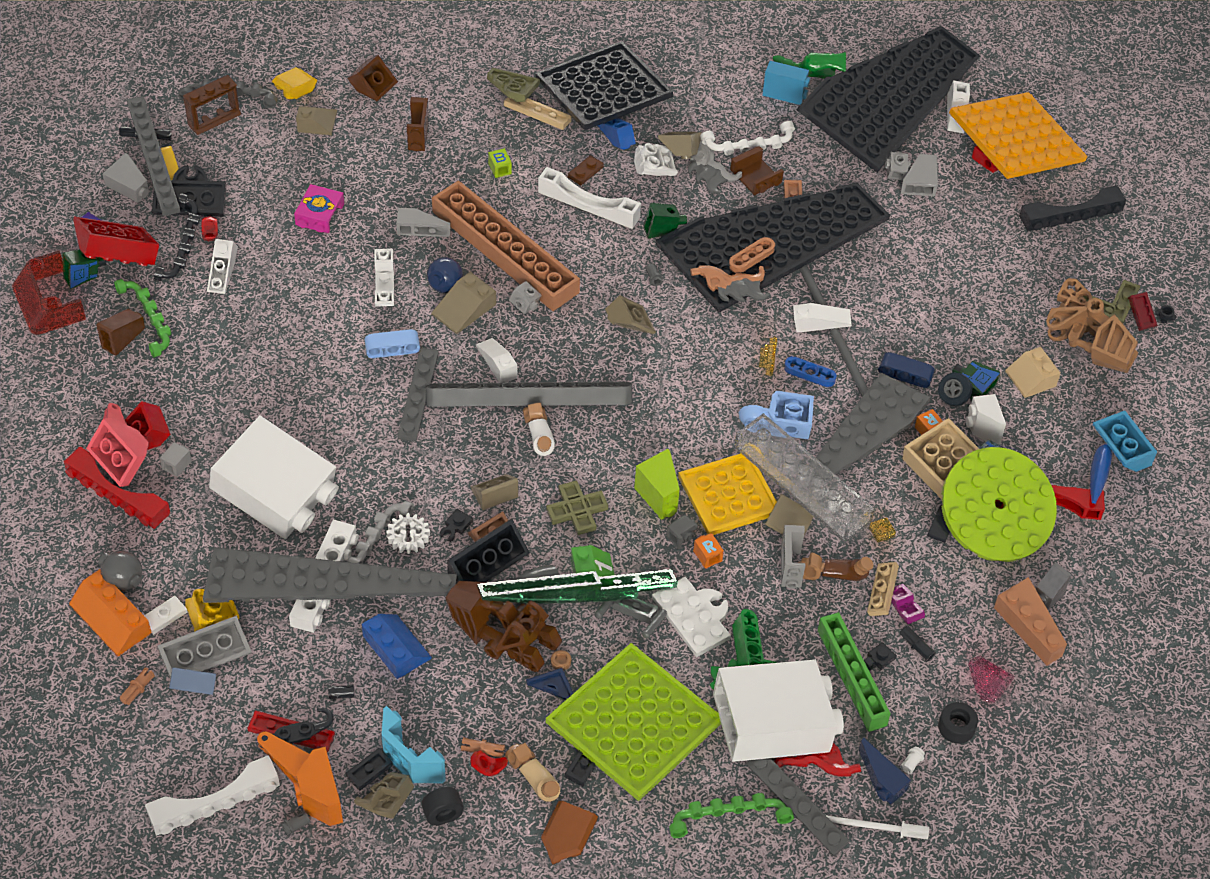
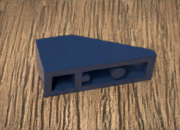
[859,738,911,805]

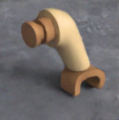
[505,743,560,802]

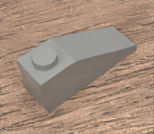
[396,208,451,237]

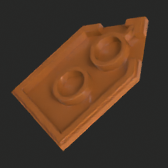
[541,801,598,865]

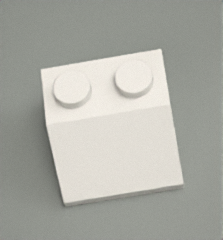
[966,394,1006,447]

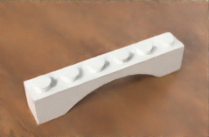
[538,167,641,229]
[145,755,280,836]

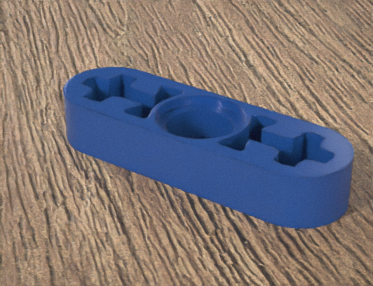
[784,356,837,387]

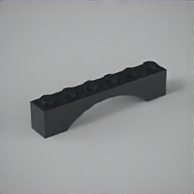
[1019,185,1126,231]

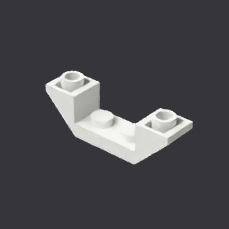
[374,249,394,306]

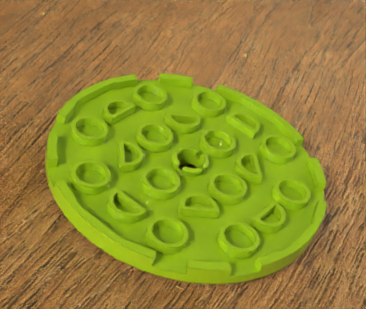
[941,447,1057,562]

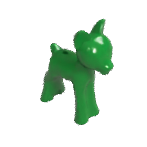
[773,52,846,79]

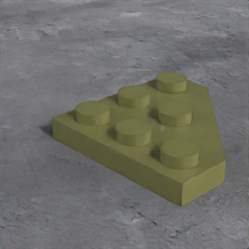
[487,67,540,102]

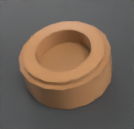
[551,650,571,671]

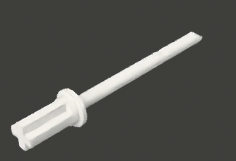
[826,815,929,840]

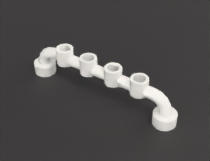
[700,121,795,155]

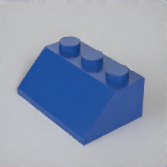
[362,614,432,679]

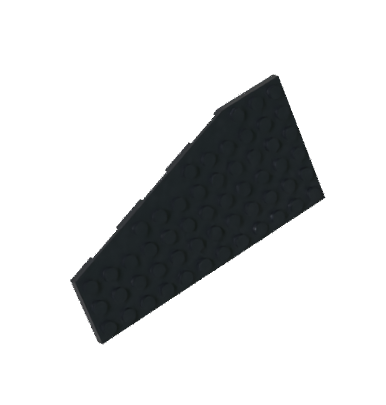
[797,26,981,173]
[656,182,890,313]

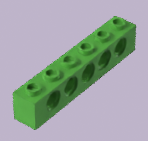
[818,612,891,732]

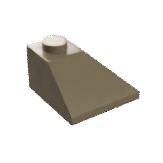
[296,106,337,135]
[658,132,702,159]
[605,295,656,334]

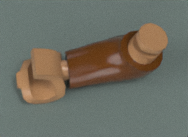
[798,552,873,582]

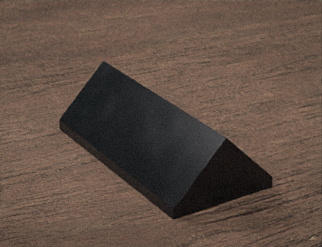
[447,519,530,584]

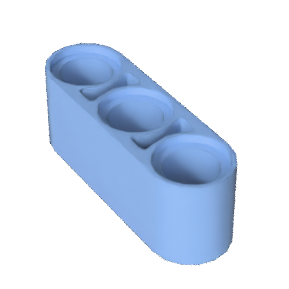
[364,329,420,358]

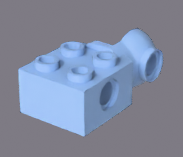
[738,391,814,439]

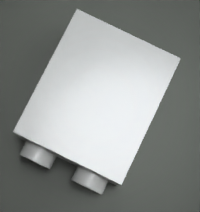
[209,415,339,539]
[713,660,844,762]

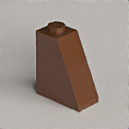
[96,308,145,356]

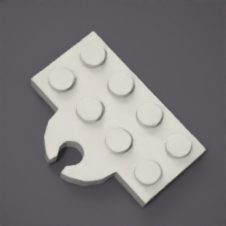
[652,577,731,657]

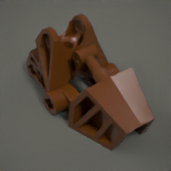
[445,581,562,672]

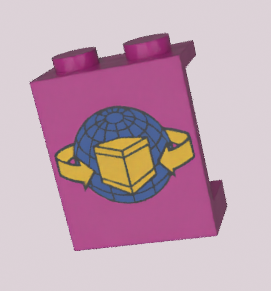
[294,184,344,234]

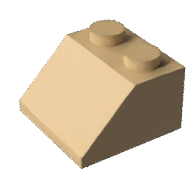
[1005,347,1060,398]

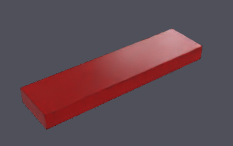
[247,710,335,752]

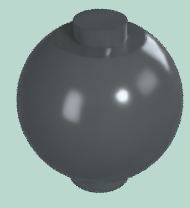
[98,551,142,591]

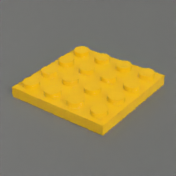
[678,451,777,535]

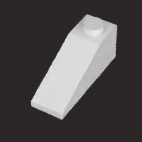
[793,303,852,332]
[476,338,517,383]

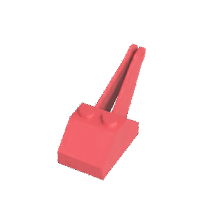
[86,403,149,487]

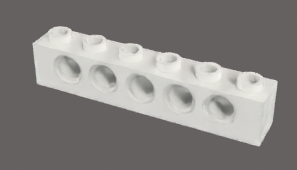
[289,520,359,633]

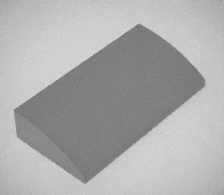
[158,616,252,678]

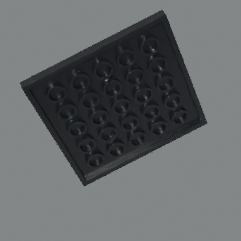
[535,41,673,130]

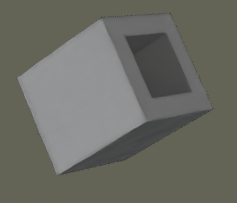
[160,442,192,477]

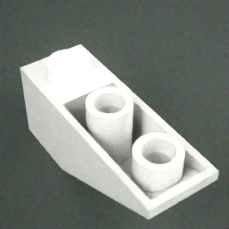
[947,80,970,134]
[207,239,238,294]

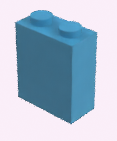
[762,61,810,105]

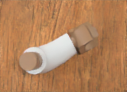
[523,403,555,456]

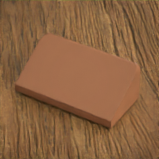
[468,511,508,542]

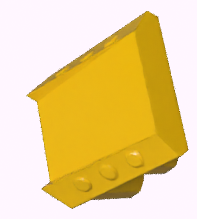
[272,67,317,99]
[185,589,239,632]

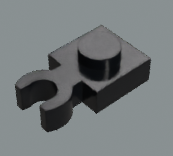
[440,509,473,542]

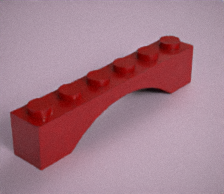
[64,447,171,529]
[995,485,1105,520]

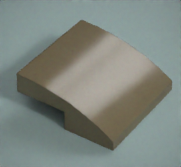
[765,494,815,535]

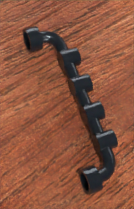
[154,193,200,281]

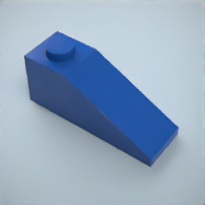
[598,118,636,150]

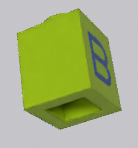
[488,148,512,178]

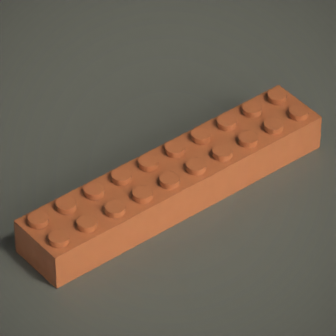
[432,180,580,311]

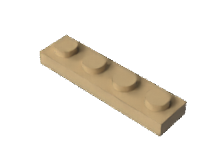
[504,97,572,130]

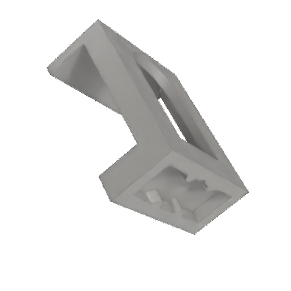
[781,525,805,589]

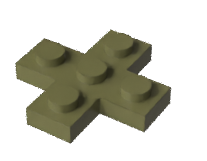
[546,480,608,535]

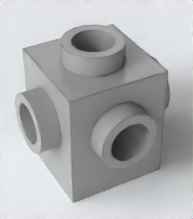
[885,152,911,180]
[509,281,542,314]

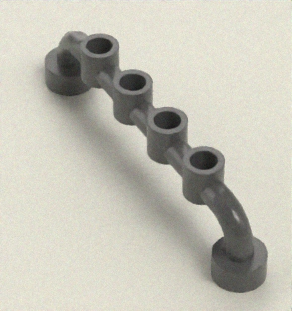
[178,79,278,109]

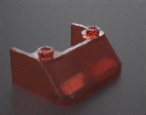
[12,251,86,335]

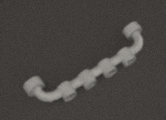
[347,501,414,564]

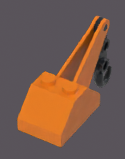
[257,707,343,826]

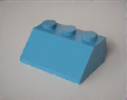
[1092,410,1157,472]

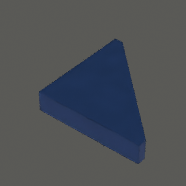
[526,668,573,700]

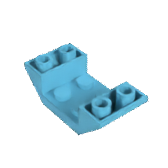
[382,706,446,783]

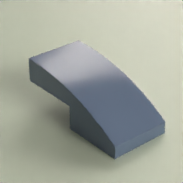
[169,667,216,695]

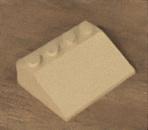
[903,418,979,500]

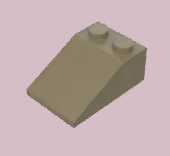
[431,272,496,334]

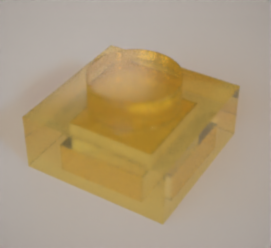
[869,517,896,543]

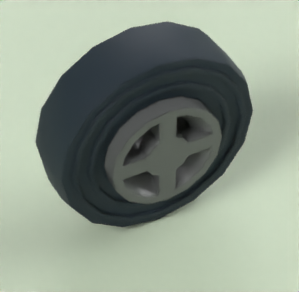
[938,372,972,406]

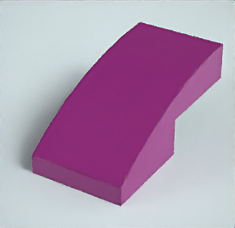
[891,584,925,625]

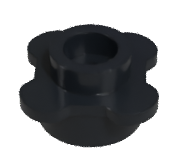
[1155,305,1177,323]

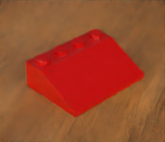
[73,216,159,266]

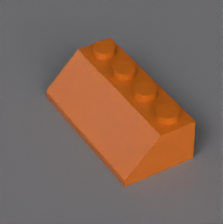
[69,569,152,657]

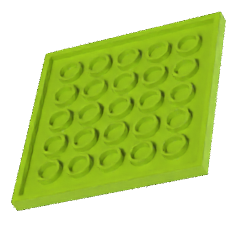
[545,643,721,801]

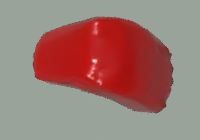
[201,216,218,241]
[470,750,508,776]

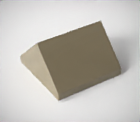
[471,474,518,510]

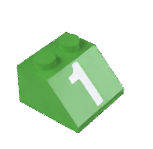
[571,545,617,593]

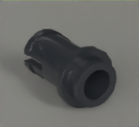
[328,684,355,701]

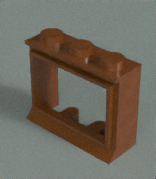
[183,75,242,135]

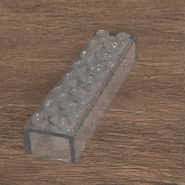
[734,413,875,543]

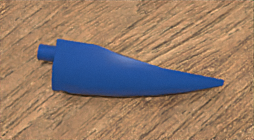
[1090,444,1112,504]

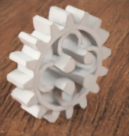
[387,513,430,554]

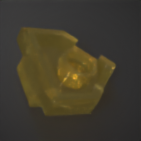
[759,336,777,376]

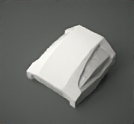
[634,143,678,176]

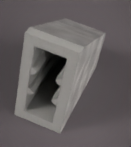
[103,153,149,203]
[901,154,938,196]

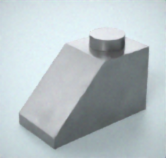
[1036,563,1071,610]

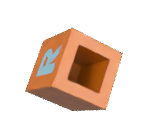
[915,409,943,435]
[693,533,724,568]

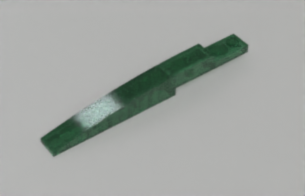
[477,569,678,603]

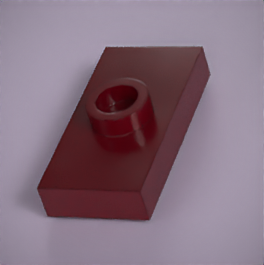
[1128,292,1158,331]

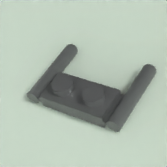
[595,590,667,639]

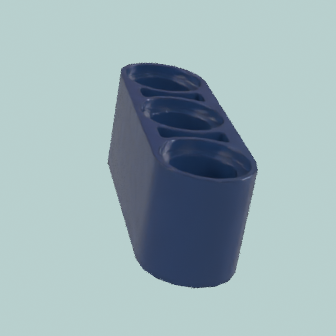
[878,352,935,388]

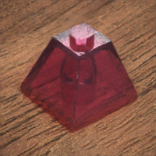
[968,655,1015,703]

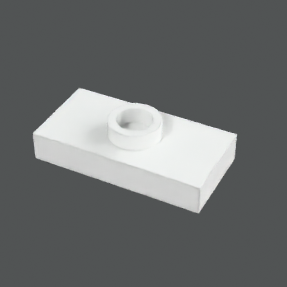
[144,596,187,635]

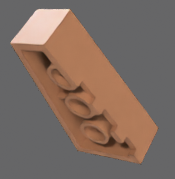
[994,577,1067,666]

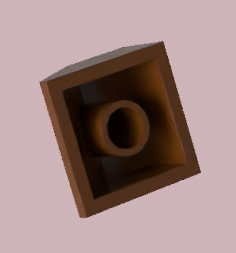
[347,55,398,101]

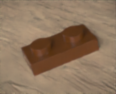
[568,155,604,186]

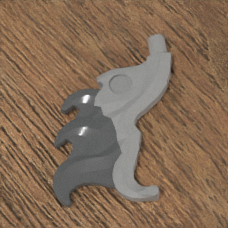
[688,140,742,194]

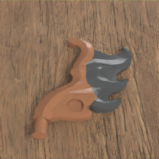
[690,266,770,302]

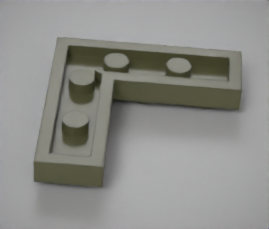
[1083,280,1141,324]

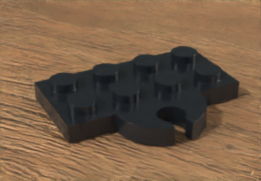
[152,165,227,216]

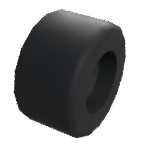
[938,702,978,744]
[421,787,464,826]

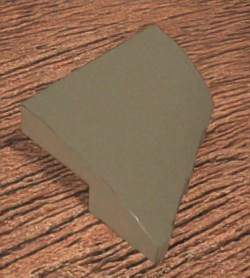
[354,772,414,819]

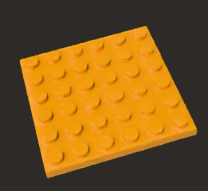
[949,92,1088,179]

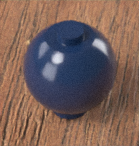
[427,257,463,293]

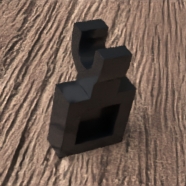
[864,642,897,672]

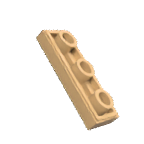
[867,562,899,616]

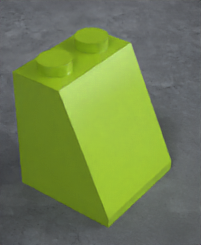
[634,449,680,520]

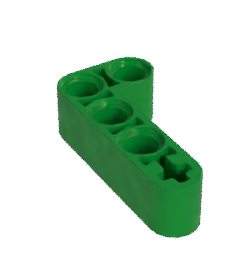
[732,609,777,666]

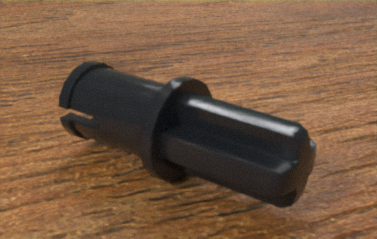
[900,626,936,662]

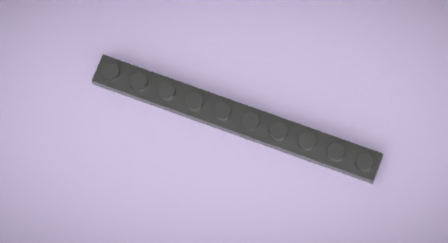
[126,96,180,216]

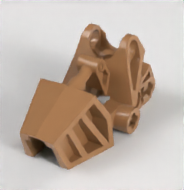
[1046,278,1138,373]

